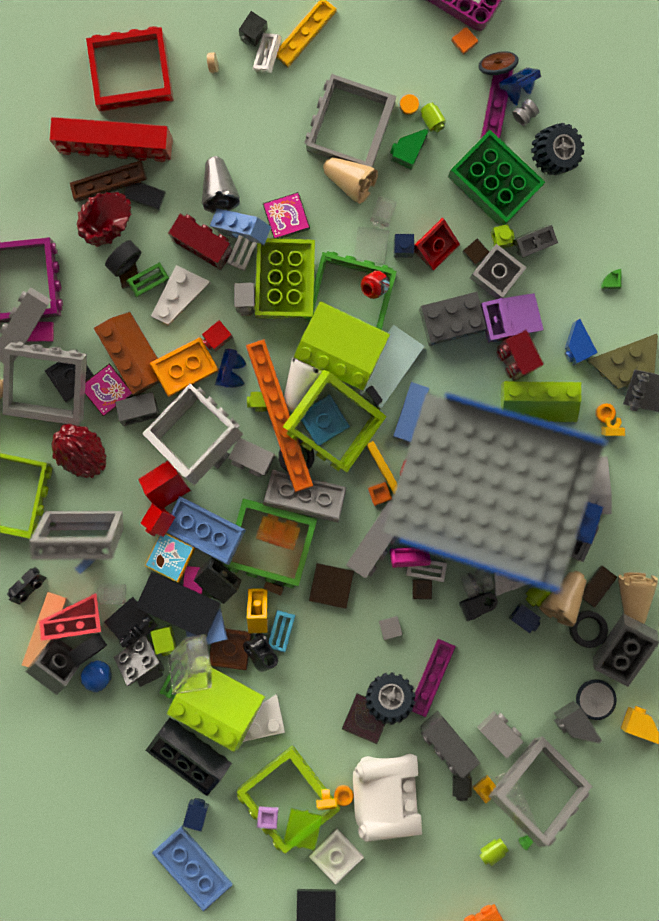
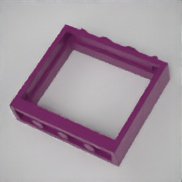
[0,237,63,323]

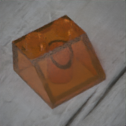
[256,514,300,551]

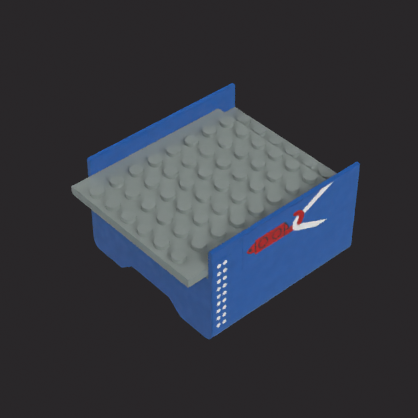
[383,393,607,593]

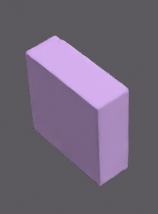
[257,806,278,829]

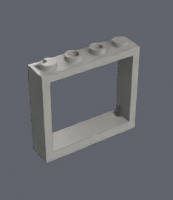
[304,74,396,167]
[2,342,87,426]
[142,384,243,485]
[30,511,124,559]
[489,737,592,847]

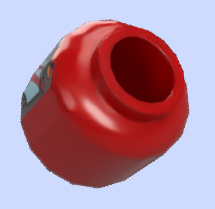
[361,271,390,299]

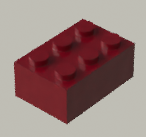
[168,214,232,270]
[496,329,544,381]

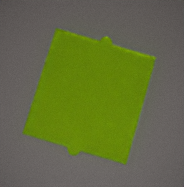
[283,808,323,850]

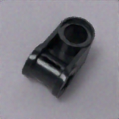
[459,591,498,621]
[243,633,278,672]

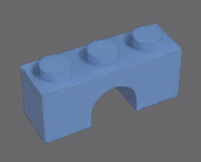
[210,208,271,245]

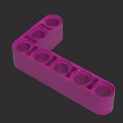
[427,0,503,31]

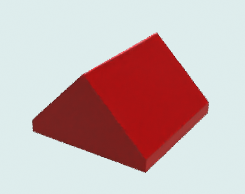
[414,218,460,271]
[138,460,191,508]

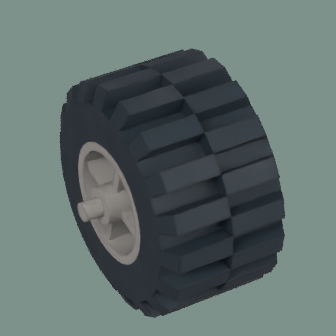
[531,123,585,175]
[366,672,416,725]

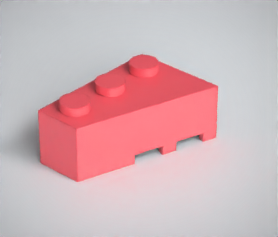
[39,593,101,641]

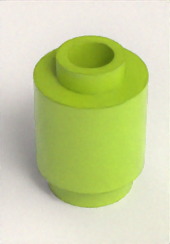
[420,102,446,133]
[525,585,552,607]
[479,838,509,866]

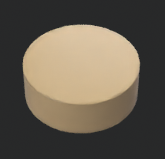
[207,52,218,73]

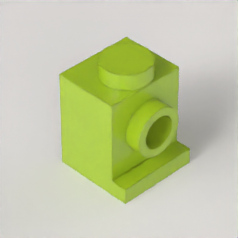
[490,224,514,249]
[247,392,267,412]

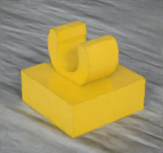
[601,417,625,436]
[473,775,496,803]
[316,789,337,810]

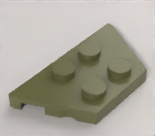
[587,333,658,389]

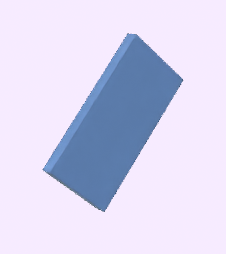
[166,496,246,565]
[152,826,233,912]

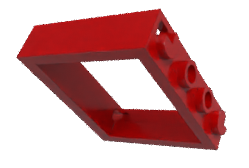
[86,26,174,112]

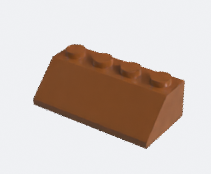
[94,312,160,396]

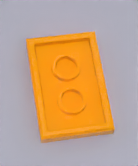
[150,337,219,397]

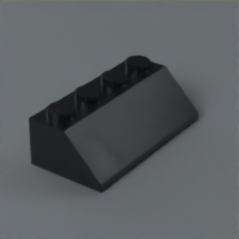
[145,717,232,796]

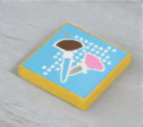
[145,533,196,582]

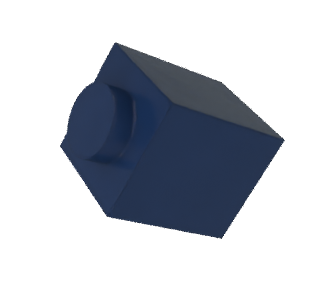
[394,234,414,258]
[509,603,541,633]
[182,798,209,831]

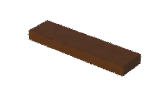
[70,160,147,202]

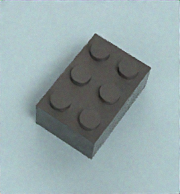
[419,292,487,346]
[593,613,659,687]
[421,711,480,778]

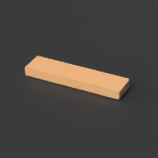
[22,592,67,667]

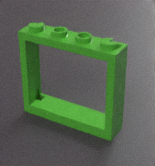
[305,251,397,330]
[224,498,317,589]

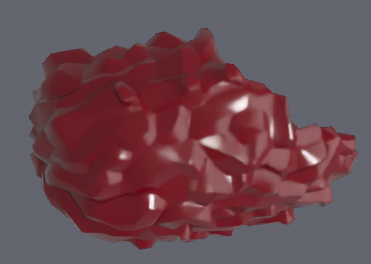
[76,192,132,247]
[52,424,107,478]

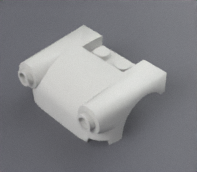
[353,754,422,842]

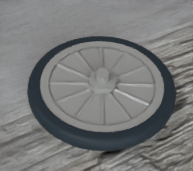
[576,679,617,720]

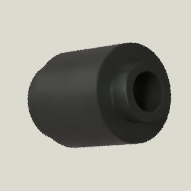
[452,772,472,801]

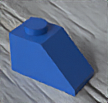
[565,319,598,365]

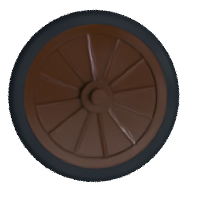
[478,51,519,75]

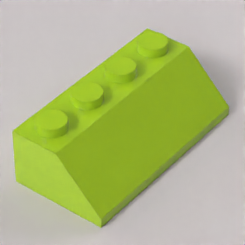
[501,381,582,422]

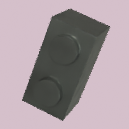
[194,557,242,604]

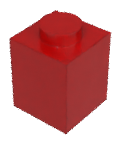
[202,320,233,351]
[140,503,176,537]

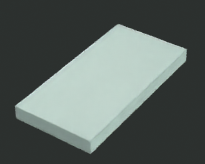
[350,325,424,409]

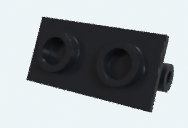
[7,567,47,605]

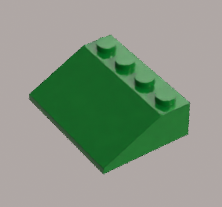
[448,130,545,226]

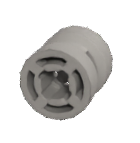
[512,99,539,126]

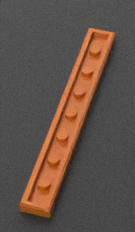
[246,339,313,492]

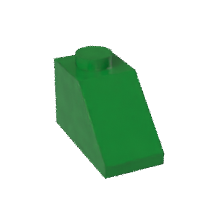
[390,129,429,170]

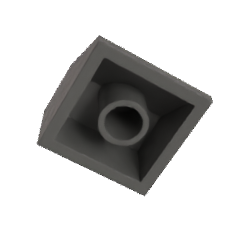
[26,638,80,695]
[554,701,602,743]

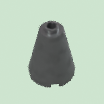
[202,156,240,213]

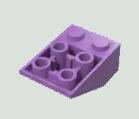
[481,293,544,343]

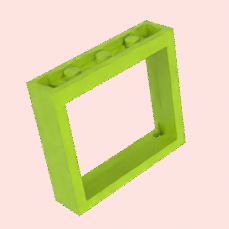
[283,370,387,473]
[0,453,53,539]
[237,745,340,854]

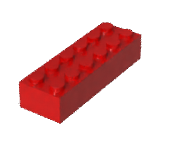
[49,117,173,162]

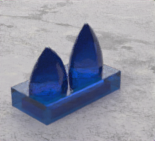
[499,67,541,106]
[215,348,246,388]

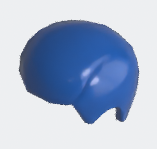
[80,660,112,692]

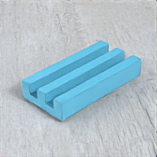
[268,610,295,653]

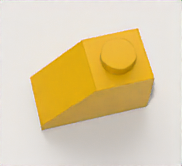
[247,588,268,633]
[621,706,659,744]

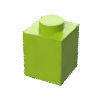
[151,625,177,656]

